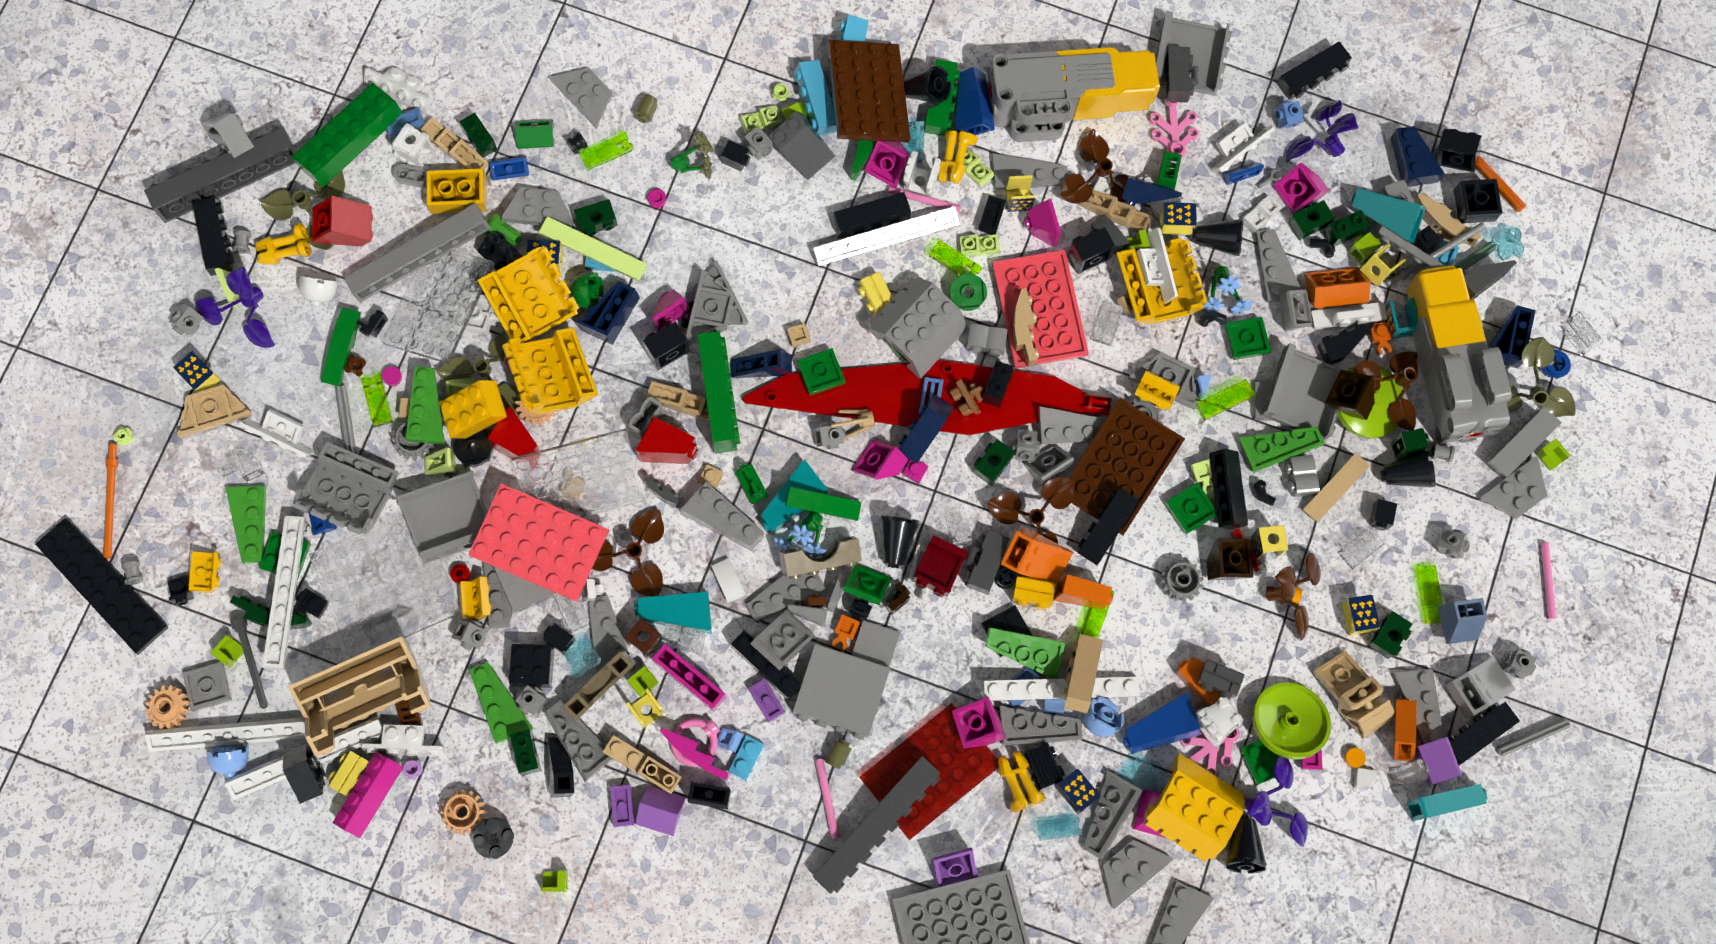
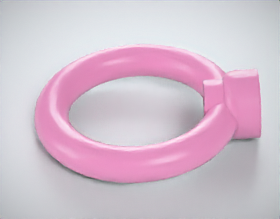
[670,719,720,767]

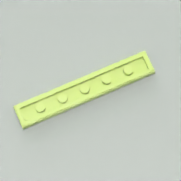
[539,216,648,282]

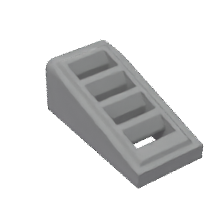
[788,604,827,627]

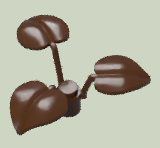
[1061,129,1130,204]
[1353,352,1418,431]
[987,477,1074,544]
[592,510,664,597]
[1266,553,1321,641]

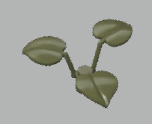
[260,170,345,250]
[437,332,518,411]
[1506,337,1576,417]

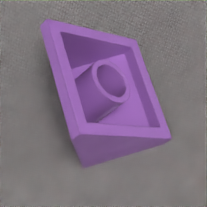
[1415,737,1462,786]
[635,786,686,836]
[931,847,978,887]

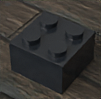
[1438,128,1482,172]
[1454,179,1503,224]
[1067,227,1115,274]
[643,322,690,371]
[509,644,554,688]
[283,743,326,804]

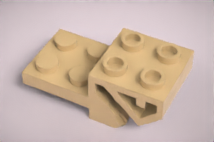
[1314,650,1395,739]

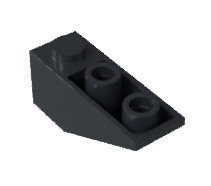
[1317,323,1374,365]
[547,737,574,798]

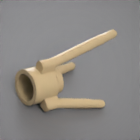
[831,409,875,440]

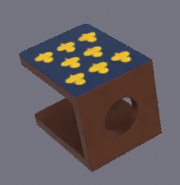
[624,618,664,660]

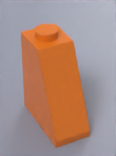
[1053,574,1113,610]
[1175,658,1220,707]
[1394,698,1417,762]

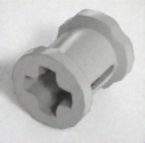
[232,230,252,254]
[1430,443,1455,463]
[121,561,143,585]

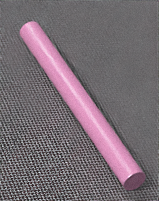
[888,186,961,213]
[1541,542,1556,619]
[815,759,839,839]

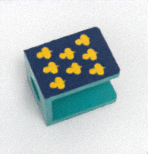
[1385,298,1419,339]

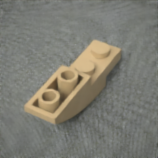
[1414,192,1482,247]
[1013,288,1039,367]
[602,735,682,794]

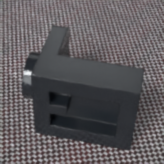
[356,310,388,338]
[167,575,194,606]
[295,588,330,619]

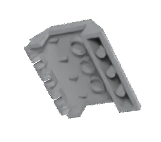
[868,277,968,379]
[293,442,398,535]

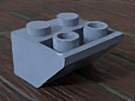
[1438,598,1487,644]

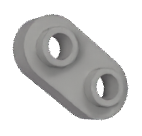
[393,164,427,188]
[825,574,847,613]

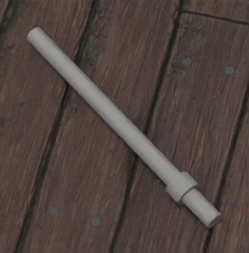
[1385,222,1486,287]

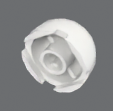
[299,276,338,306]

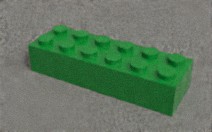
[291,82,403,188]
[697,331,740,454]

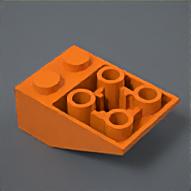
[1001,525,1073,586]

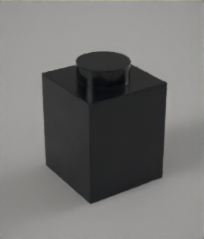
[721,140,751,171]
[1411,225,1441,253]
[1369,499,1397,531]
[543,623,576,655]

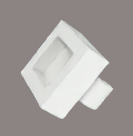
[583,579,604,603]

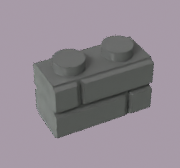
[1196,659,1245,700]

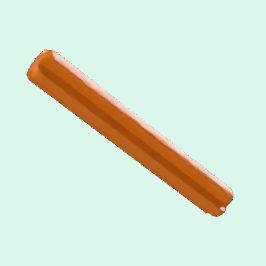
[1476,156,1526,212]

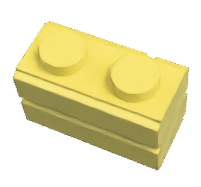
[858,272,894,317]
[328,751,370,797]

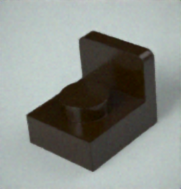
[887,583,911,615]

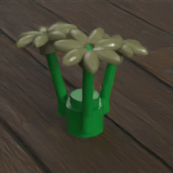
[670,131,713,180]

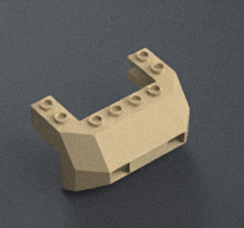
[287,636,431,757]

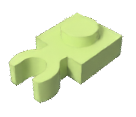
[1190,459,1214,494]

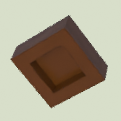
[801,594,827,608]

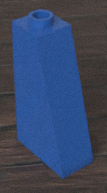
[955,67,995,136]
[1122,693,1200,754]

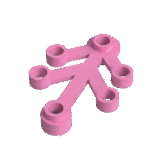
[1149,97,1199,159]
[1180,728,1240,776]

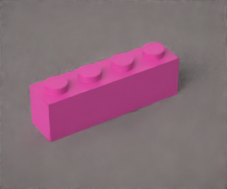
[652,644,726,712]
[332,752,403,838]

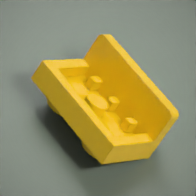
[1135,371,1180,410]
[188,551,221,593]
[459,576,491,620]

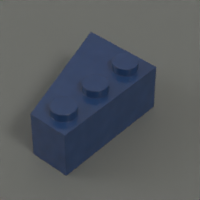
[1391,126,1445,187]
[575,282,640,345]
[1488,305,1536,369]
[899,395,954,463]

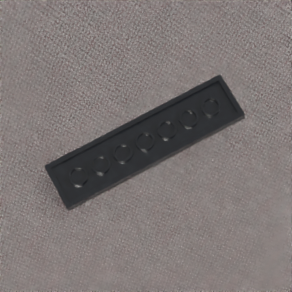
[35,518,169,655]

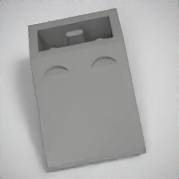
[1445,656,1516,719]

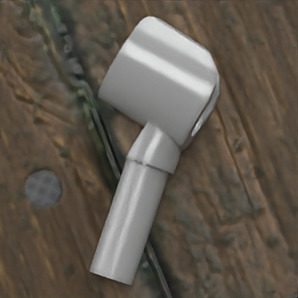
[1258,170,1283,188]

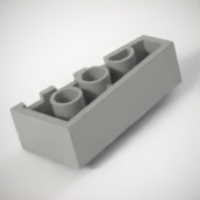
[201,112,254,158]
[1487,407,1562,479]
[680,482,764,551]

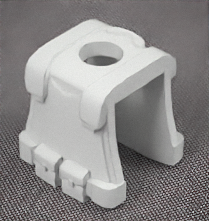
[392,123,437,168]
[903,151,941,197]
[1196,697,1244,748]

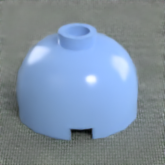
[1084,697,1125,737]
[206,744,249,777]

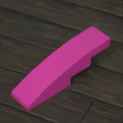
[660,727,731,781]

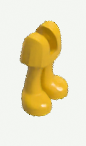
[938,130,978,184]
[255,223,311,265]
[998,750,1046,813]

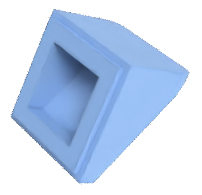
[1195,374,1211,399]
[1043,699,1065,715]
[718,727,745,754]

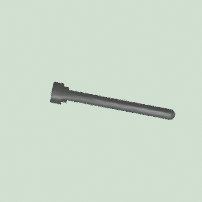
[230,617,268,709]

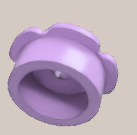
[403,759,423,779]

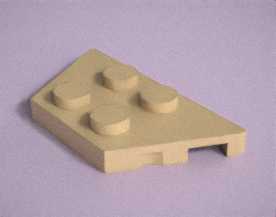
[177,384,252,438]

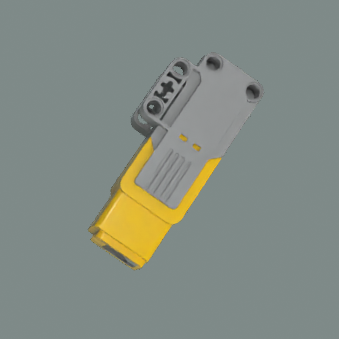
[987,47,1159,142]
[1406,265,1512,444]

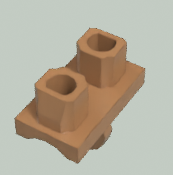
[950,380,984,416]

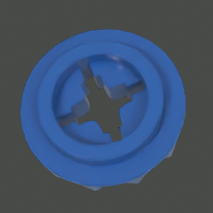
[1542,349,1571,379]

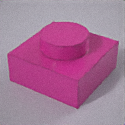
[902,460,929,484]
[1300,750,1322,770]

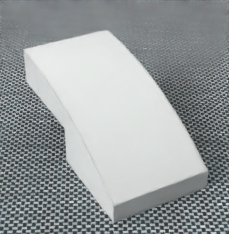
[1242,194,1282,234]
[711,558,746,603]

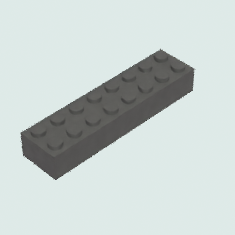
[144,127,297,223]

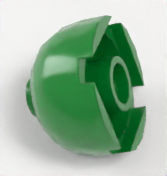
[569,272,604,310]

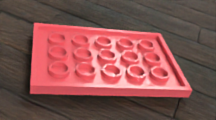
[992,250,1089,369]
[468,484,609,602]

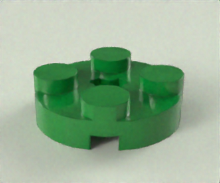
[949,273,987,311]

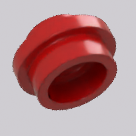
[450,564,470,584]

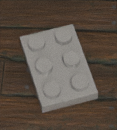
[751,610,815,670]

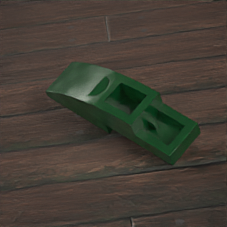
[230,595,312,629]

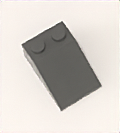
[769,111,835,180]
[1463,260,1517,299]

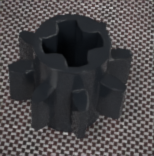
[849,598,873,621]

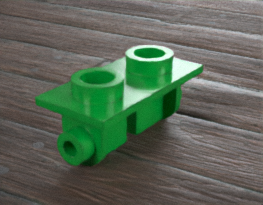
[734,463,769,505]

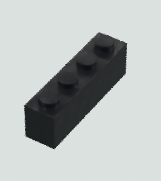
[1277,41,1352,99]
[834,192,911,239]
[192,196,235,276]
[1209,449,1248,530]
[1077,488,1140,565]
[731,630,802,701]
[1448,701,1520,765]

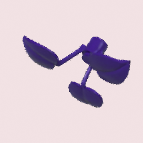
[1286,100,1359,163]
[195,267,275,348]
[1246,756,1308,847]

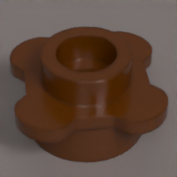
[344,355,366,377]

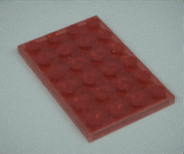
[859,703,998,841]

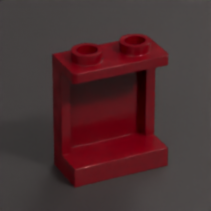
[912,535,969,597]

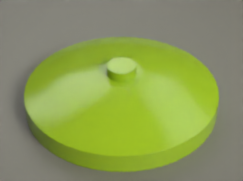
[1335,365,1404,439]
[1252,682,1331,760]

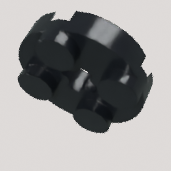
[453,430,493,467]
[472,817,514,859]

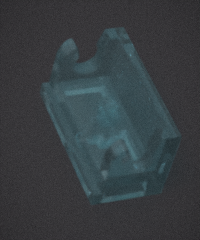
[903,121,924,163]
[1037,816,1082,841]

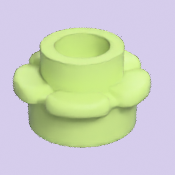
[772,83,790,101]
[113,427,133,445]

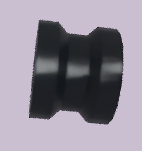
[566,132,588,155]
[995,567,1016,589]

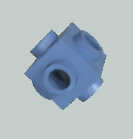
[1275,99,1304,129]

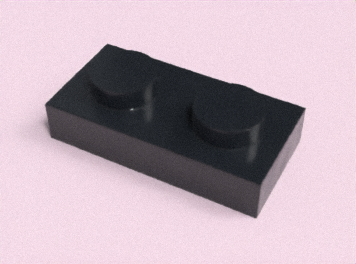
[978,195,1006,235]

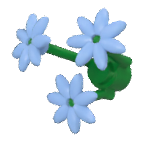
[1203,266,1254,315]
[774,512,827,558]

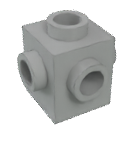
[744,126,773,160]
[169,304,204,336]
[814,421,846,449]
[1012,430,1040,461]
[1437,529,1470,559]
[451,620,488,650]
[1503,649,1537,679]
[515,685,549,718]

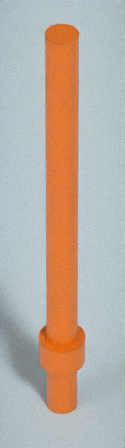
[103,444,118,559]

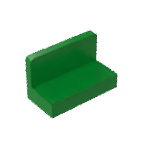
[515,120,554,149]

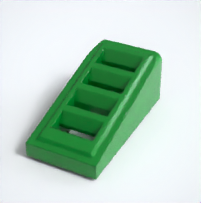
[1157,151,1182,190]

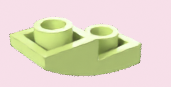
[740,105,782,135]
[954,148,994,187]
[960,234,1000,256]

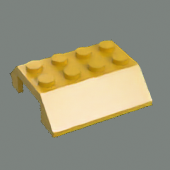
[1116,238,1208,325]
[478,246,579,344]
[502,327,598,415]
[1144,753,1245,862]

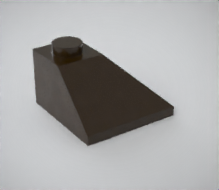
[1325,370,1375,420]
[1206,538,1254,580]

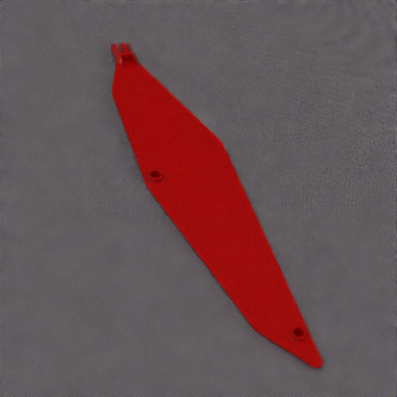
[743,360,1112,436]

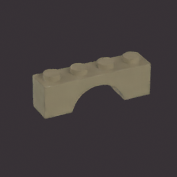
[779,536,862,579]
[562,648,636,721]

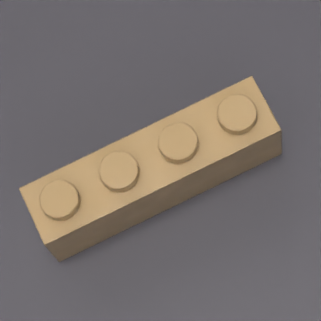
[1062,634,1103,713]

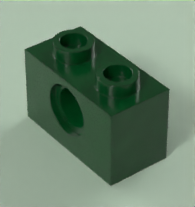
[459,112,498,158]
[574,199,618,236]
[1288,200,1335,241]
[1323,210,1370,247]
[1390,428,1429,461]
[973,439,1016,486]
[1368,611,1412,659]
[510,729,542,776]

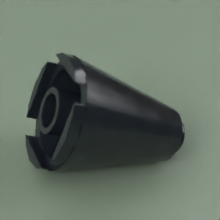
[903,66,951,103]
[1192,219,1243,256]
[1380,450,1436,488]
[880,515,919,569]
[1225,815,1267,874]

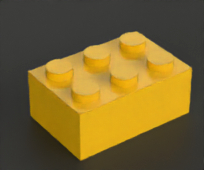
[427,168,487,214]
[439,380,507,439]

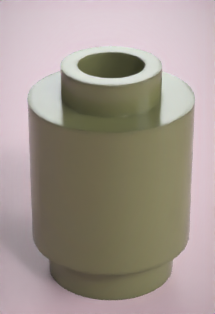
[634,94,658,123]
[825,738,852,769]

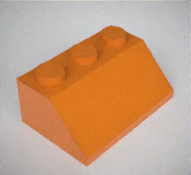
[1304,267,1371,309]

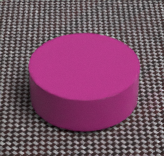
[648,189,667,208]
[382,366,402,386]

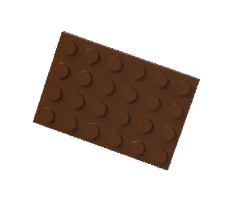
[827,40,911,143]
[1069,398,1185,536]

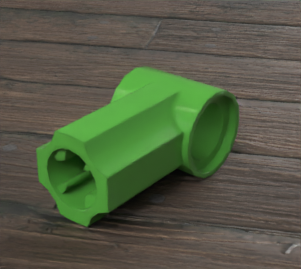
[486,214,522,247]

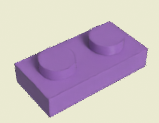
[748,678,786,723]
[610,784,634,828]

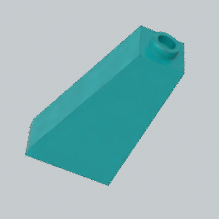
[1352,188,1426,244]
[760,460,828,534]
[634,591,712,634]
[1407,784,1487,821]

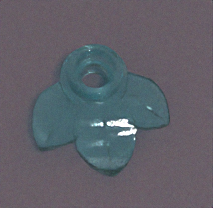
[1491,226,1524,260]
[565,638,601,677]
[1119,758,1158,792]

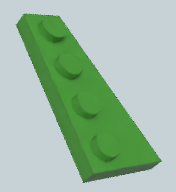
[406,366,445,444]
[1238,426,1325,473]
[225,486,266,564]
[985,627,1065,679]
[469,662,534,744]

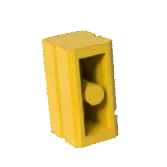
[1012,576,1056,610]

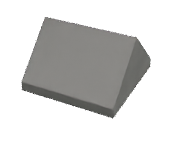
[1279,289,1313,331]
[1023,444,1074,487]

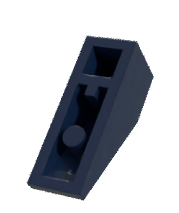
[1122,177,1182,206]
[731,349,792,378]

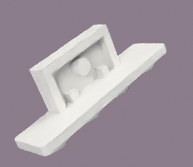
[364,67,430,114]
[1211,122,1275,173]
[1136,227,1178,303]
[1311,302,1387,329]
[239,410,314,458]
[361,724,445,757]

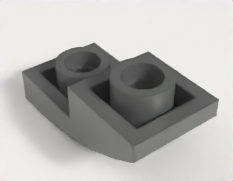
[1091,215,1130,255]
[644,476,680,508]

